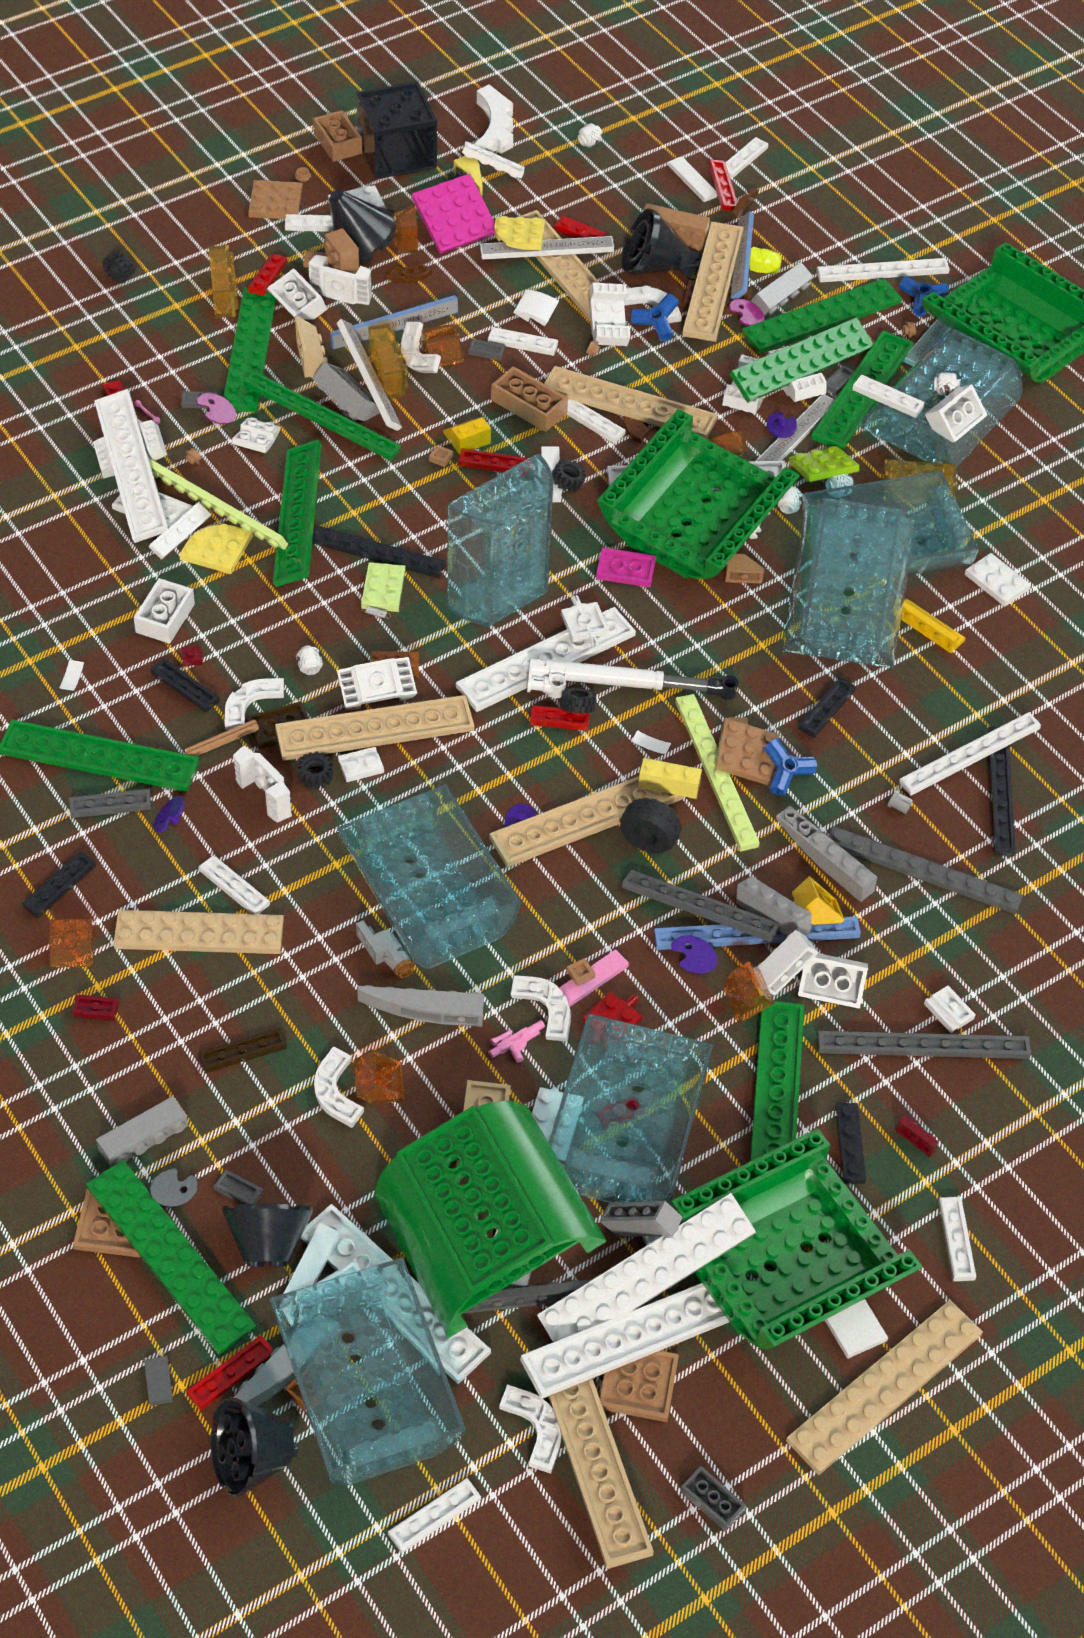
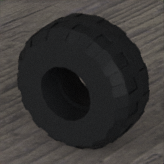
[620,798,682,854]

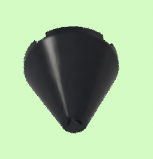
[329,190,396,263]
[622,208,691,275]

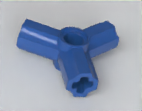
[899,276,950,317]
[631,294,679,342]
[762,738,817,796]

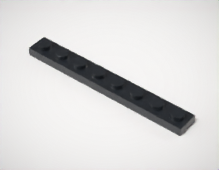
[312,525,446,578]
[988,726,1016,856]

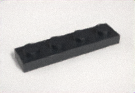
[150,658,220,713]
[798,678,856,738]
[22,852,96,919]
[835,1103,866,1184]

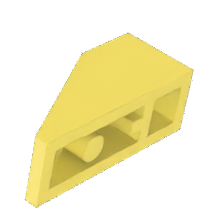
[454,156,483,196]

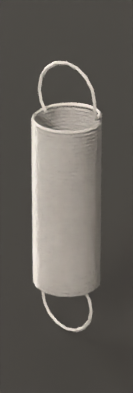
[362,606,391,618]

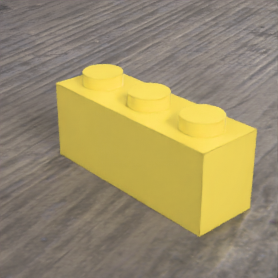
[638,758,702,799]

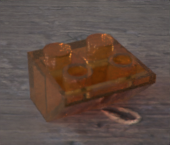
[421,324,464,366]

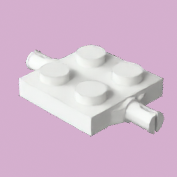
[561,595,609,647]

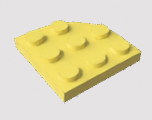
[494,216,545,250]
[179,524,253,574]

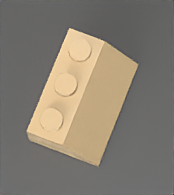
[295,316,328,378]

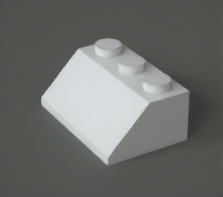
[267,269,327,319]
[925,384,987,442]
[798,953,868,1008]

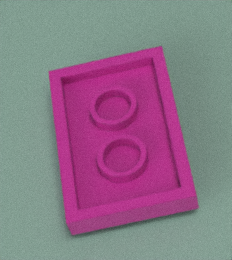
[596,548,656,588]

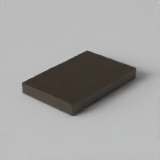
[246,701,309,749]

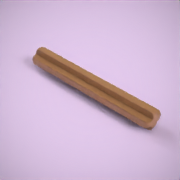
[185,720,259,756]

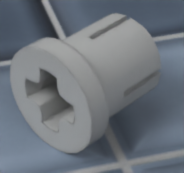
[887,789,913,814]

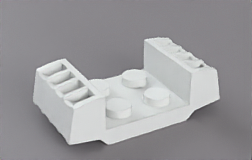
[308,255,372,305]
[589,283,630,346]
[768,345,826,402]
[722,354,765,414]
[93,420,167,479]
[337,657,417,711]
[233,746,292,822]

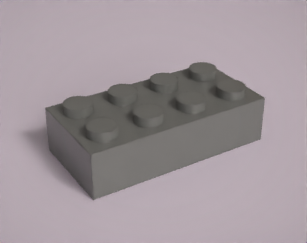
[680,1466,746,1532]

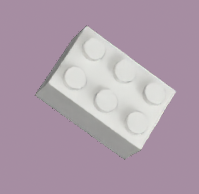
[134,578,195,643]

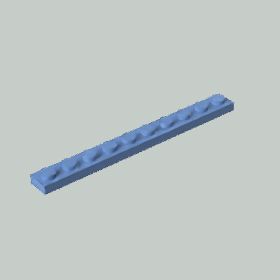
[654,916,861,950]

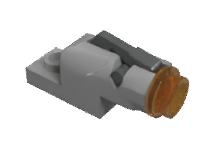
[356,920,414,978]

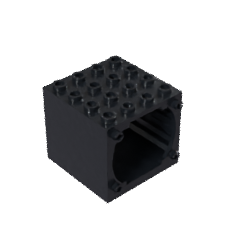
[356,81,437,180]

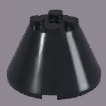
[222,1204,313,1267]
[211,1398,298,1497]

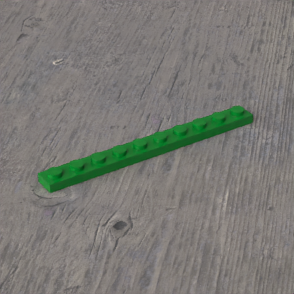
[243,371,401,461]

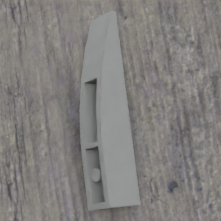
[776,806,877,902]
[357,985,484,1027]
[230,1309,338,1406]

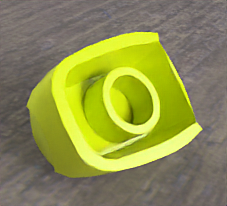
[749,247,781,274]

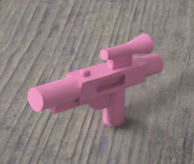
[488,1020,545,1063]

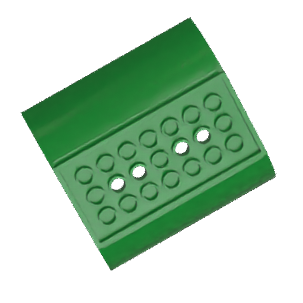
[922,242,1084,384]
[597,409,800,579]
[375,1101,607,1339]
[671,1128,923,1350]

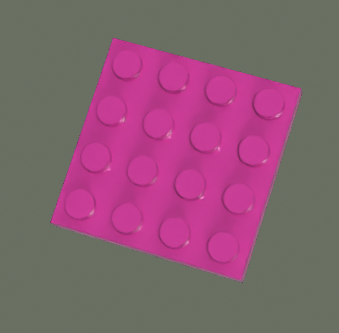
[411,174,495,254]

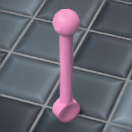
[134,400,160,424]

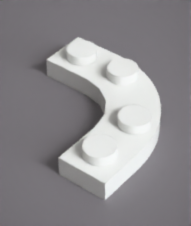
[624,286,682,323]
[401,322,441,373]
[225,678,284,730]
[511,976,571,1041]
[314,1046,364,1128]
[499,1385,561,1474]

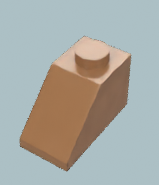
[725,554,764,583]

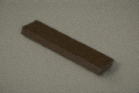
[198,1028,287,1074]

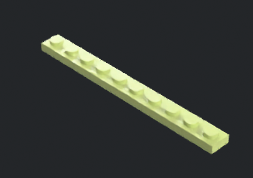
[149,459,288,550]
[675,694,760,851]

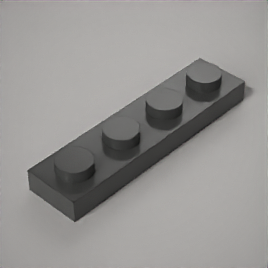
[69,789,152,818]

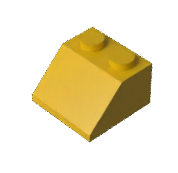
[443,417,491,455]
[792,876,844,925]

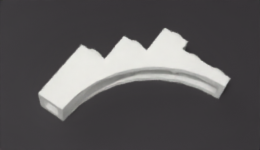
[474,85,513,154]

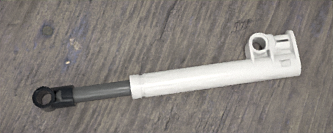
[527,658,739,700]

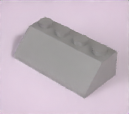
[312,362,380,421]

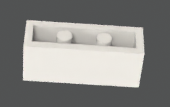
[752,930,819,996]

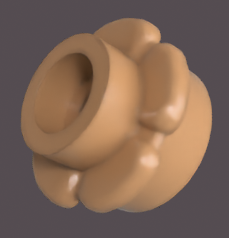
[295,167,311,182]
[903,321,916,338]
[586,341,600,357]
[185,448,202,465]

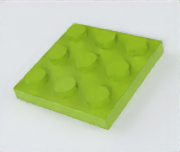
[789,446,859,482]

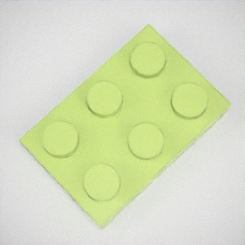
[361,562,406,612]

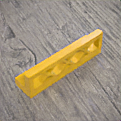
[892,597,965,653]

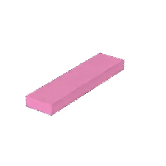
[559,949,629,1007]

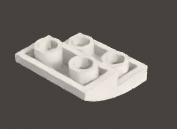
[513,290,559,326]
[233,418,280,453]

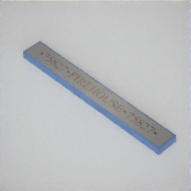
[731,211,754,300]
[330,295,458,350]

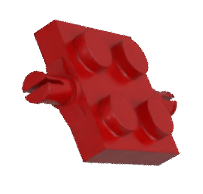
[583,991,642,1046]

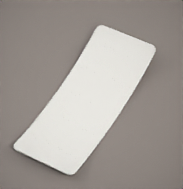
[59,660,84,691]
[632,731,671,754]

